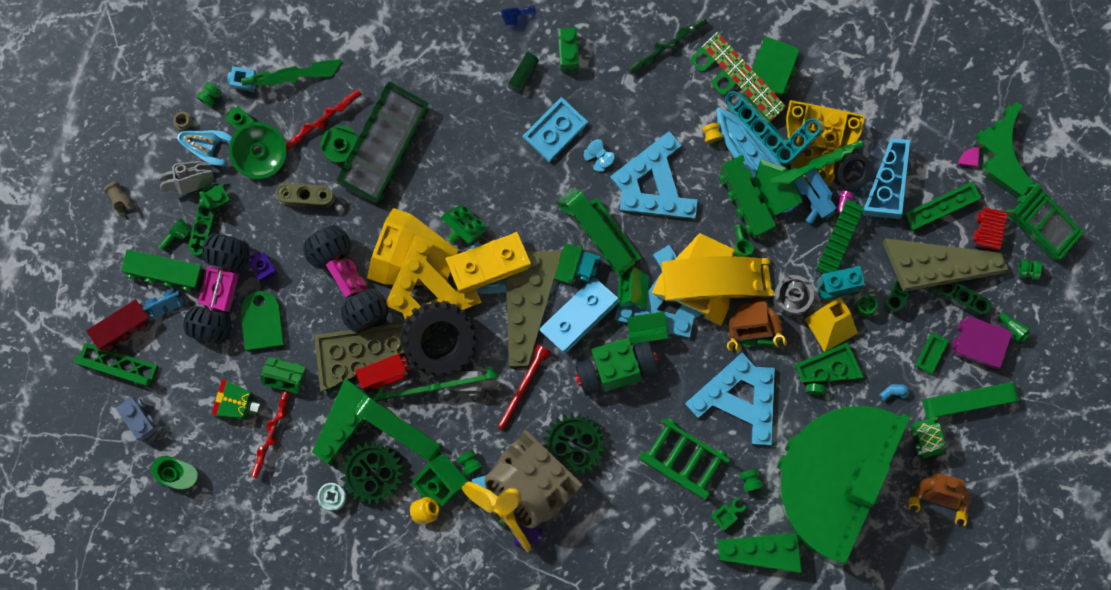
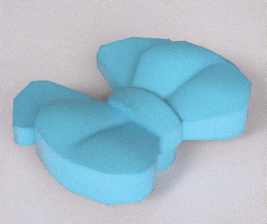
[584,139,615,171]

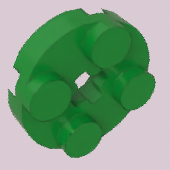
[321,126,357,164]

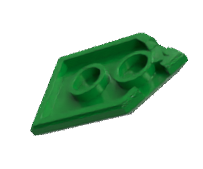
[753,159,803,217]

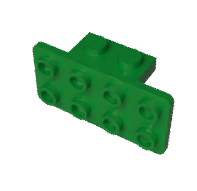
[742,37,799,108]

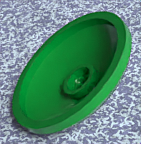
[229,122,286,179]

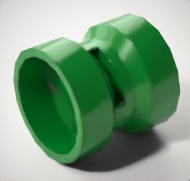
[196,82,222,108]
[1018,259,1042,281]
[855,295,877,317]
[457,450,483,476]
[739,468,763,493]

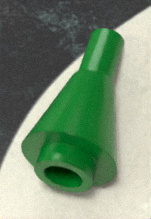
[998,312,1031,343]

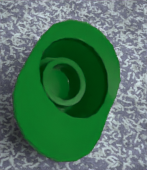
[151,456,198,490]

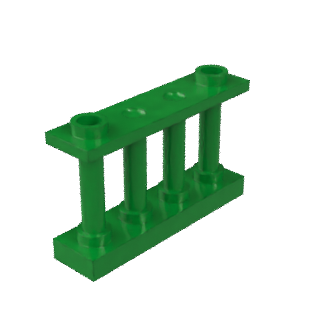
[638,418,730,500]

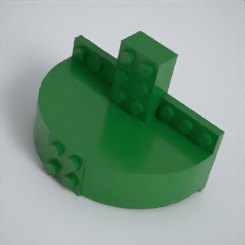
[776,406,910,568]

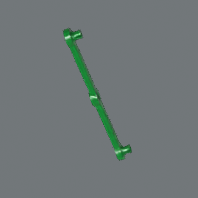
[374,366,499,401]

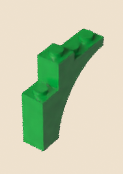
[973,102,1034,199]

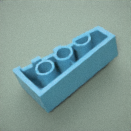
[863,138,910,219]

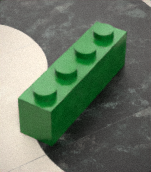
[121,249,204,292]

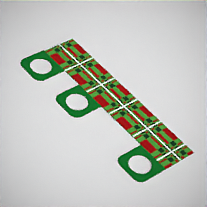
[691,32,786,131]

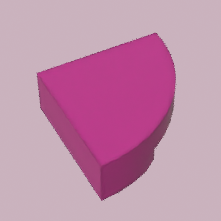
[958,147,980,167]

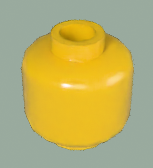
[410,497,439,525]

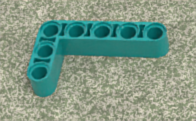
[725,91,825,163]

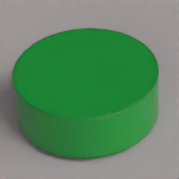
[806,384,826,396]

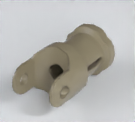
[103,181,133,217]

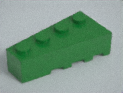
[718,154,776,240]
[716,533,801,573]

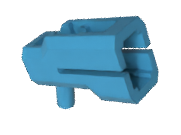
[794,169,836,224]

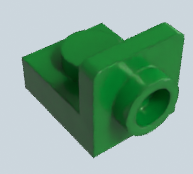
[199,184,231,213]

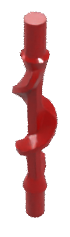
[285,89,362,151]
[251,390,291,479]

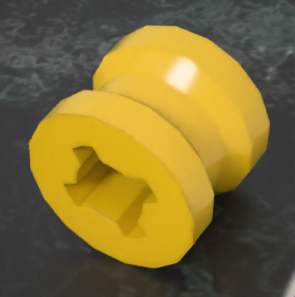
[701,123,724,144]

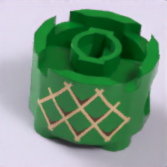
[910,416,946,460]

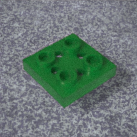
[441,204,489,244]

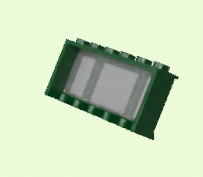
[334,81,429,204]

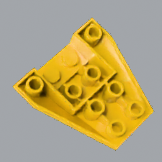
[786,100,865,186]
[367,208,458,286]
[651,233,734,326]

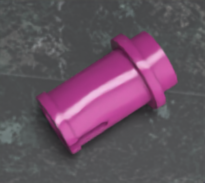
[835,191,854,214]

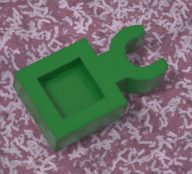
[710,497,746,531]

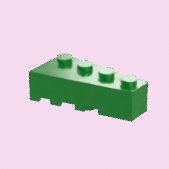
[312,379,375,465]

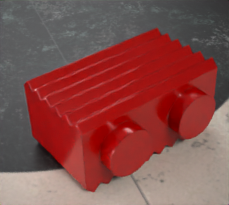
[972,207,1007,252]

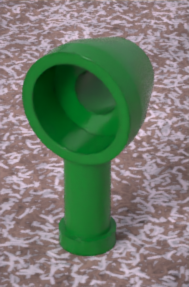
[158,218,191,251]
[733,224,754,257]

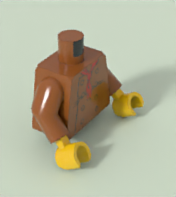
[727,297,787,352]
[908,473,971,526]

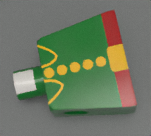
[211,379,261,420]

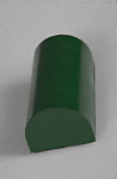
[508,52,539,93]

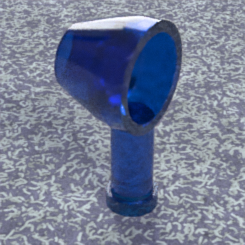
[500,5,536,26]

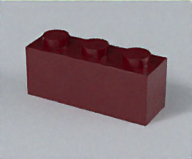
[86,299,151,353]

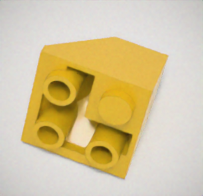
[805,297,858,352]

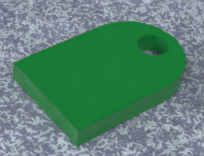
[241,291,284,351]

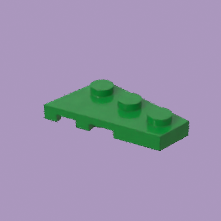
[794,342,864,383]

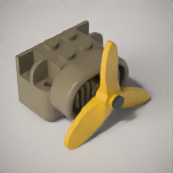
[462,430,582,552]

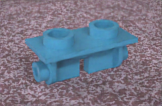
[143,289,184,319]

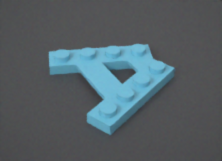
[610,131,697,220]
[614,245,702,338]
[685,353,775,446]

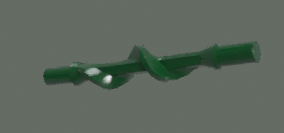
[627,17,708,74]

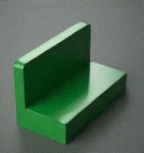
[554,243,583,285]
[617,267,649,309]
[627,311,669,344]

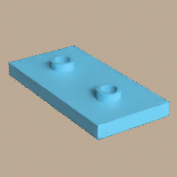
[539,277,620,354]

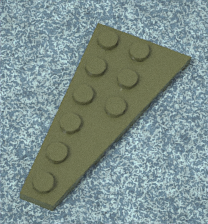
[883,238,1008,292]
[506,250,562,367]
[314,323,432,393]

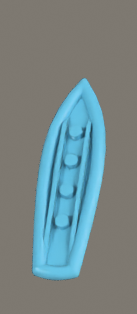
[716,108,802,213]

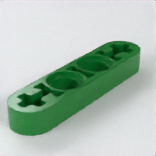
[188,184,217,257]

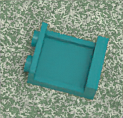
[816,266,865,301]

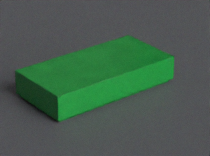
[914,332,949,375]

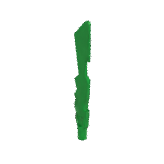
[241,59,342,87]
[770,140,864,184]

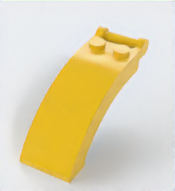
[661,256,774,301]

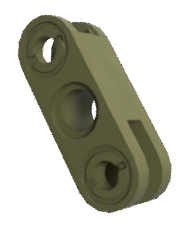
[276,183,335,209]

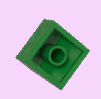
[411,453,468,509]

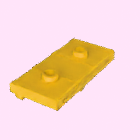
[445,232,531,294]

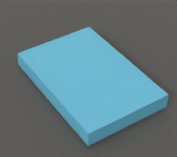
[522,97,589,163]

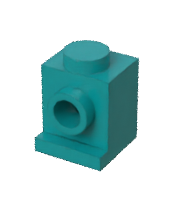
[575,251,600,282]

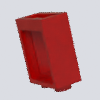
[355,353,411,393]

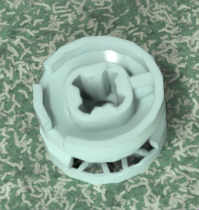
[317,483,347,511]

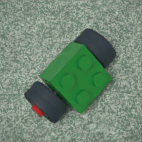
[575,338,658,396]

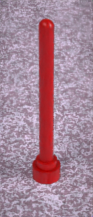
[498,345,551,430]

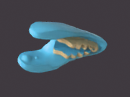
[177,130,232,167]

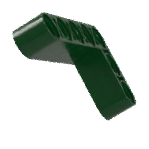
[884,278,991,317]

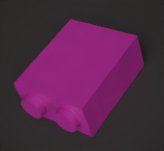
[951,316,1012,370]

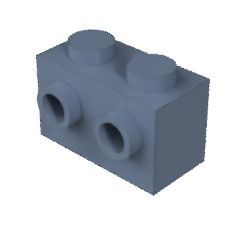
[116,397,158,442]

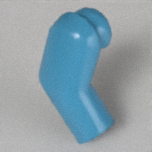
[879,384,909,402]

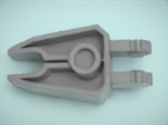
[159,161,214,195]
[445,368,501,397]

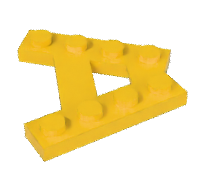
[386,235,481,319]

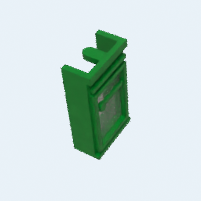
[1005,184,1084,260]

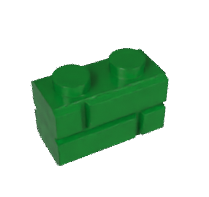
[558,28,579,71]
[261,357,306,394]

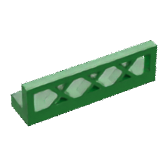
[73,343,158,388]

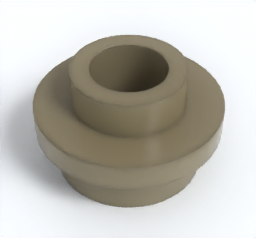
[173,112,192,131]

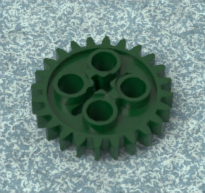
[542,413,605,476]
[340,441,404,505]

